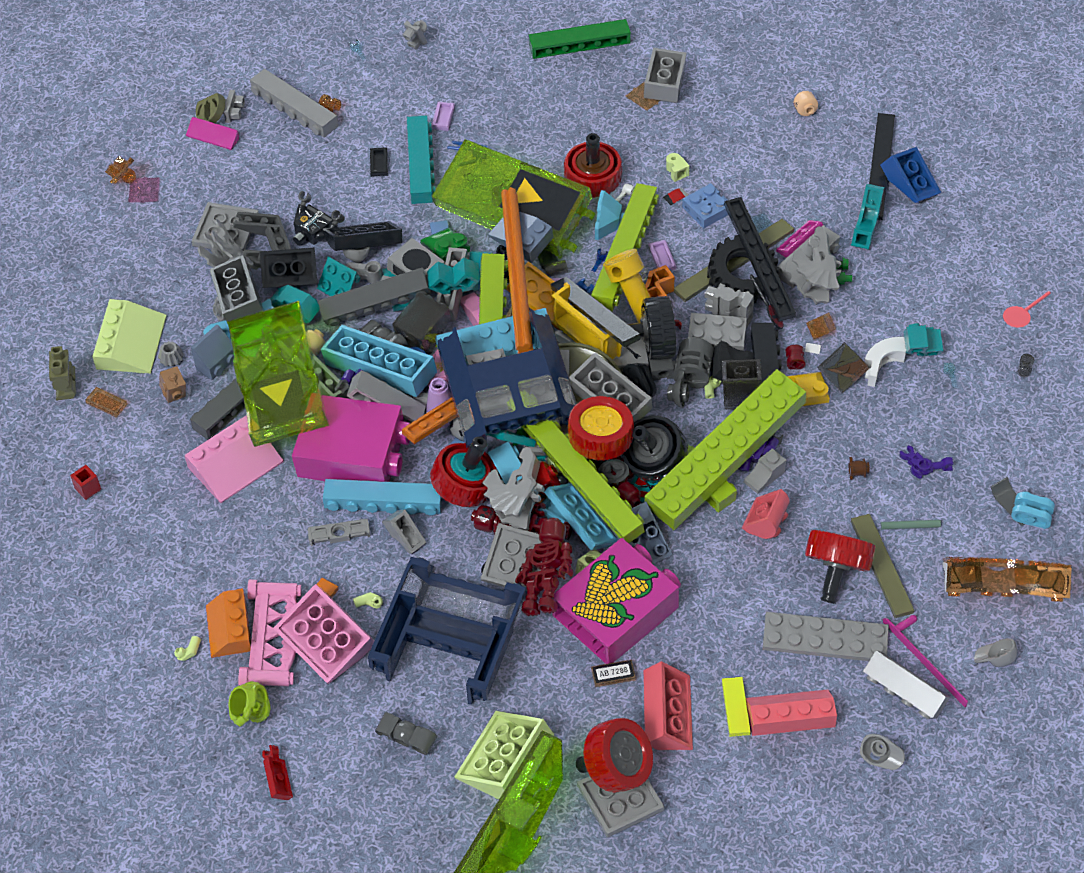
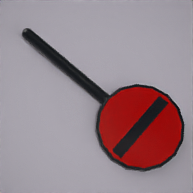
[750,274,784,329]

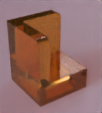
[806,312,836,340]

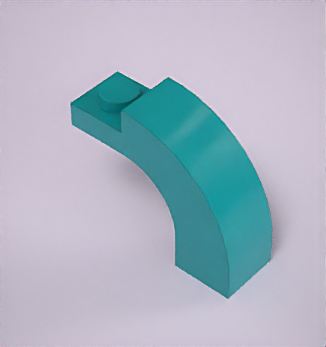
[851,184,884,249]

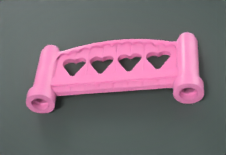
[238,579,302,686]

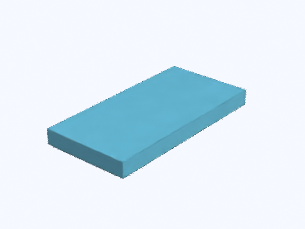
[544,483,618,551]

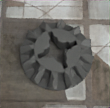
[598,459,629,486]

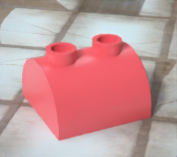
[742,489,790,539]

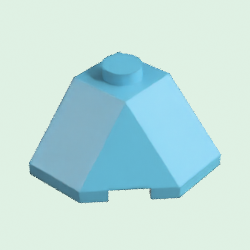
[595,190,624,240]

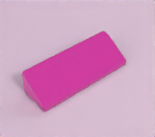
[186,117,239,150]
[775,220,824,258]

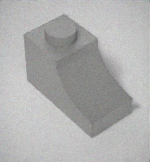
[744,449,786,494]
[382,510,426,554]

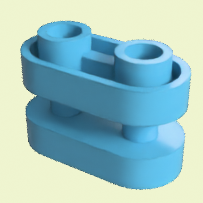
[1011,492,1055,529]

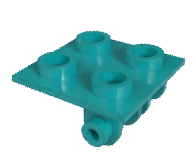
[317,256,361,296]

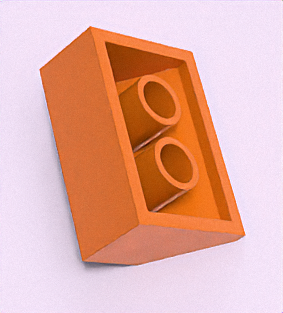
[206,588,251,658]

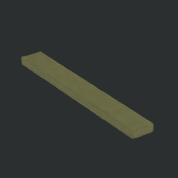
[673,218,794,302]

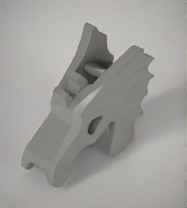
[197,219,258,270]
[785,226,841,304]
[483,447,545,531]

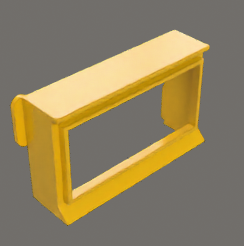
[551,283,622,360]

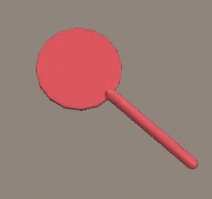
[1003,291,1051,328]

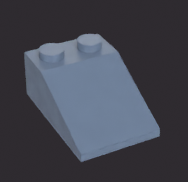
[488,212,553,264]

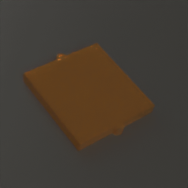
[625,82,661,111]

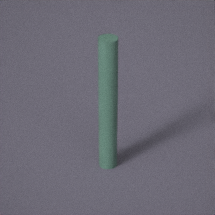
[880,520,941,530]

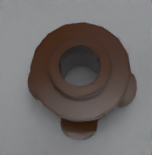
[848,457,870,480]

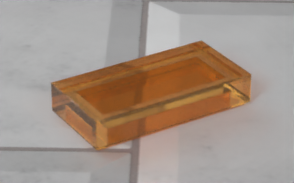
[85,387,128,418]

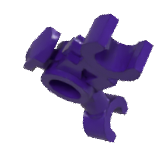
[899,445,953,479]

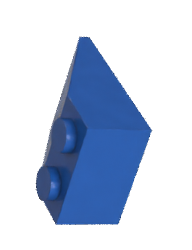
[880,147,942,203]

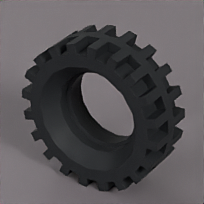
[707,235,779,304]

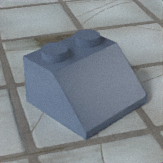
[191,324,238,380]

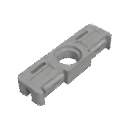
[308,519,370,546]

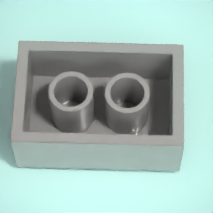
[644,48,687,103]
[688,313,747,355]

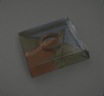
[817,342,870,393]

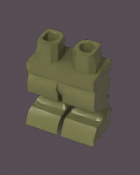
[49,346,76,401]

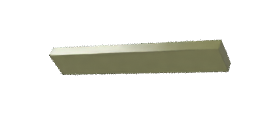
[851,513,914,618]

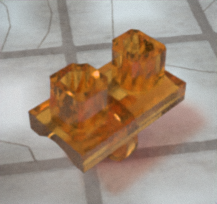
[105,156,136,184]

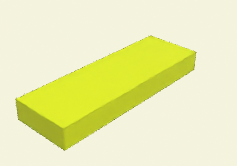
[722,677,750,737]

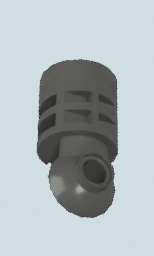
[667,337,714,408]

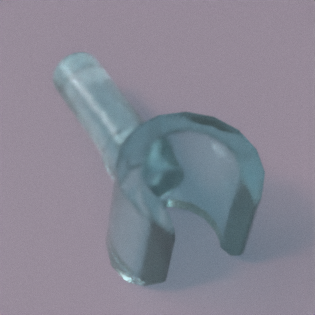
[349,39,366,60]
[943,363,957,388]

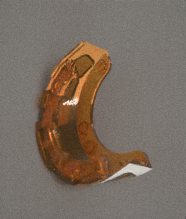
[943,557,1072,602]

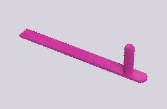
[883,615,968,707]

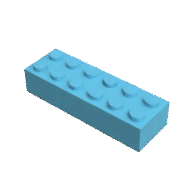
[435,308,548,376]
[321,325,437,397]

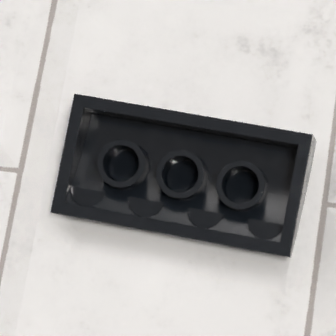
[322,221,402,251]

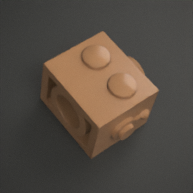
[159,366,186,403]

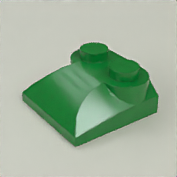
[420,227,470,262]

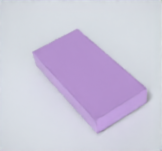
[432,102,455,131]
[648,240,676,270]

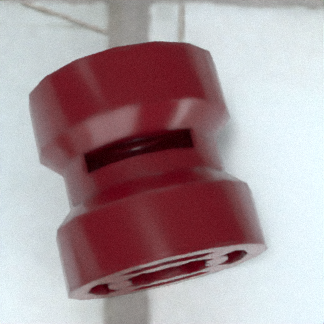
[785,344,806,370]

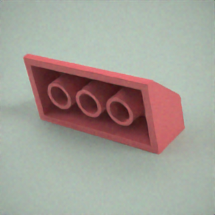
[643,661,693,750]
[746,689,837,736]

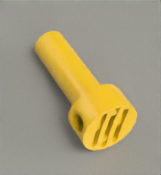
[603,249,650,323]

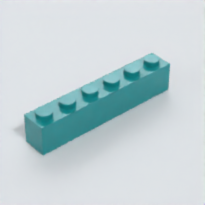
[407,115,436,204]

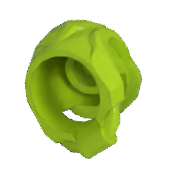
[228,681,271,727]

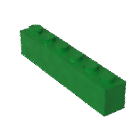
[528,19,631,59]

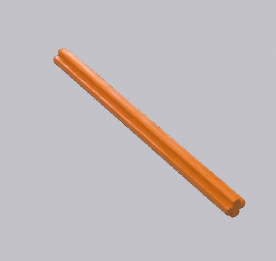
[501,187,533,354]

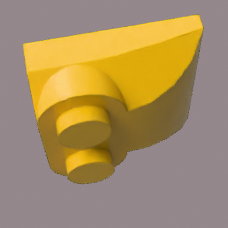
[787,372,830,406]

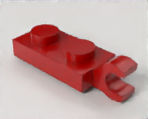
[262,745,293,800]

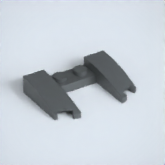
[233,212,291,268]

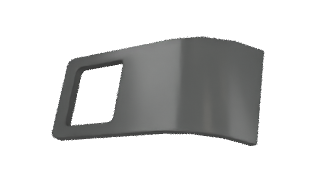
[991,477,1025,526]

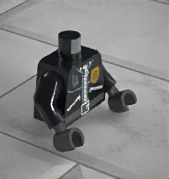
[293,191,345,245]

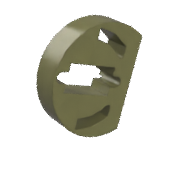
[196,93,225,123]

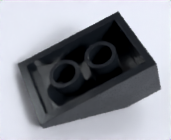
[260,247,318,288]

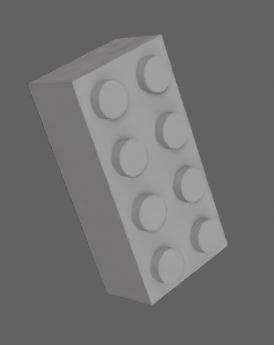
[569,353,652,422]

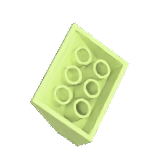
[92,299,166,374]
[455,711,554,802]

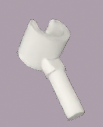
[615,184,634,202]

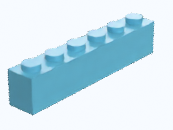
[323,479,442,515]

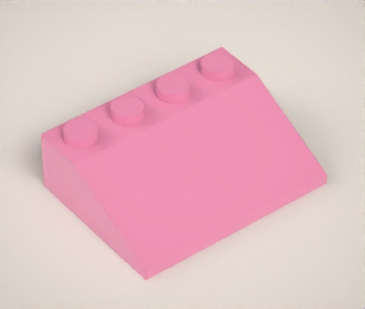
[185,414,284,503]
[273,584,375,684]

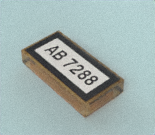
[591,660,636,687]

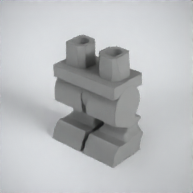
[705,284,754,328]

